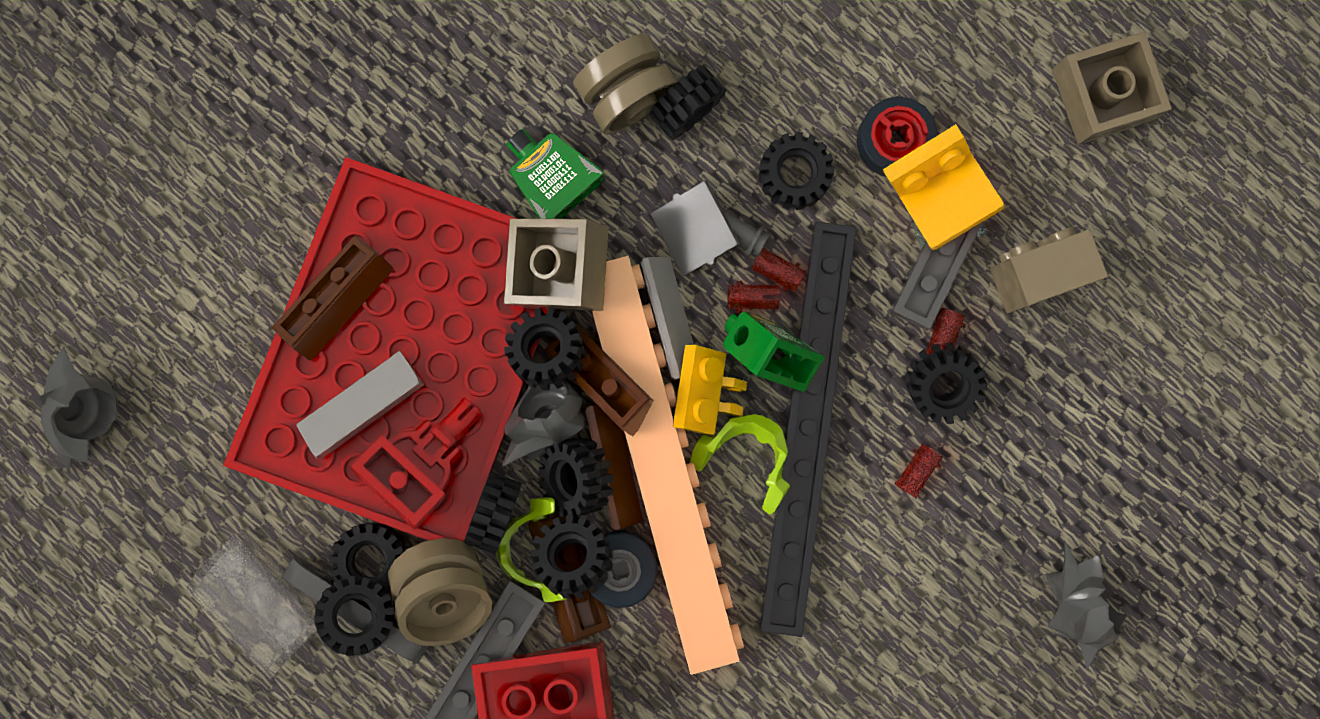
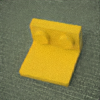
[883,124,1005,250]

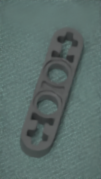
[282,557,429,663]

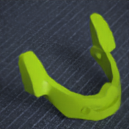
[690,414,790,515]
[495,497,566,602]

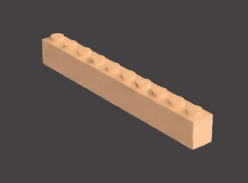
[592,255,744,675]

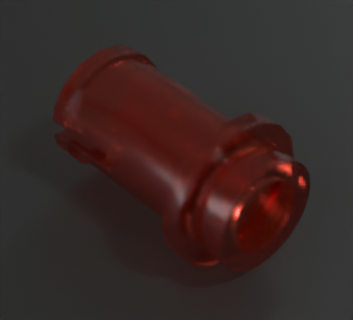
[751,247,806,293]
[727,280,780,313]
[926,308,966,355]
[894,444,943,499]

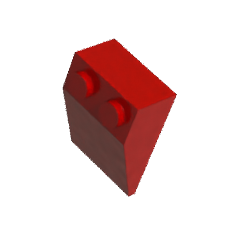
[471,641,615,719]

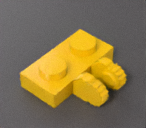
[673,345,747,435]

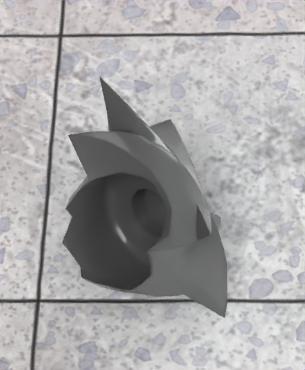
[39,347,118,473]
[502,378,585,467]
[1045,541,1128,669]

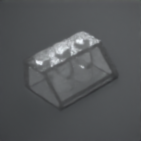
[185,531,318,680]

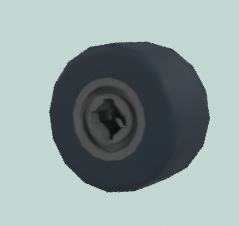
[583,530,658,608]

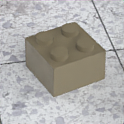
[1052,31,1172,145]
[504,219,609,311]
[990,227,1108,314]

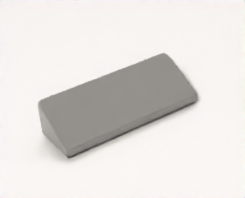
[641,257,694,381]
[296,351,425,459]

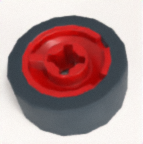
[856,96,938,177]

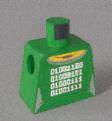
[506,129,605,219]
[723,311,825,392]

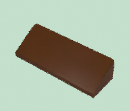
[272,235,393,360]
[544,321,654,437]
[585,405,643,530]
[528,514,611,642]

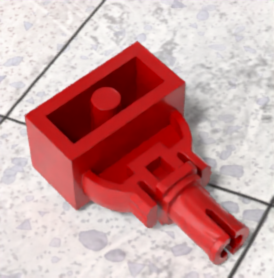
[350,397,483,530]

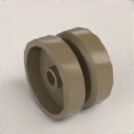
[573,34,678,135]
[388,538,492,646]

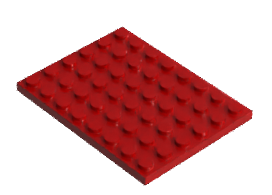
[223,157,548,542]

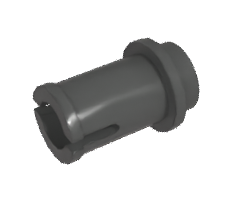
[725,212,770,257]

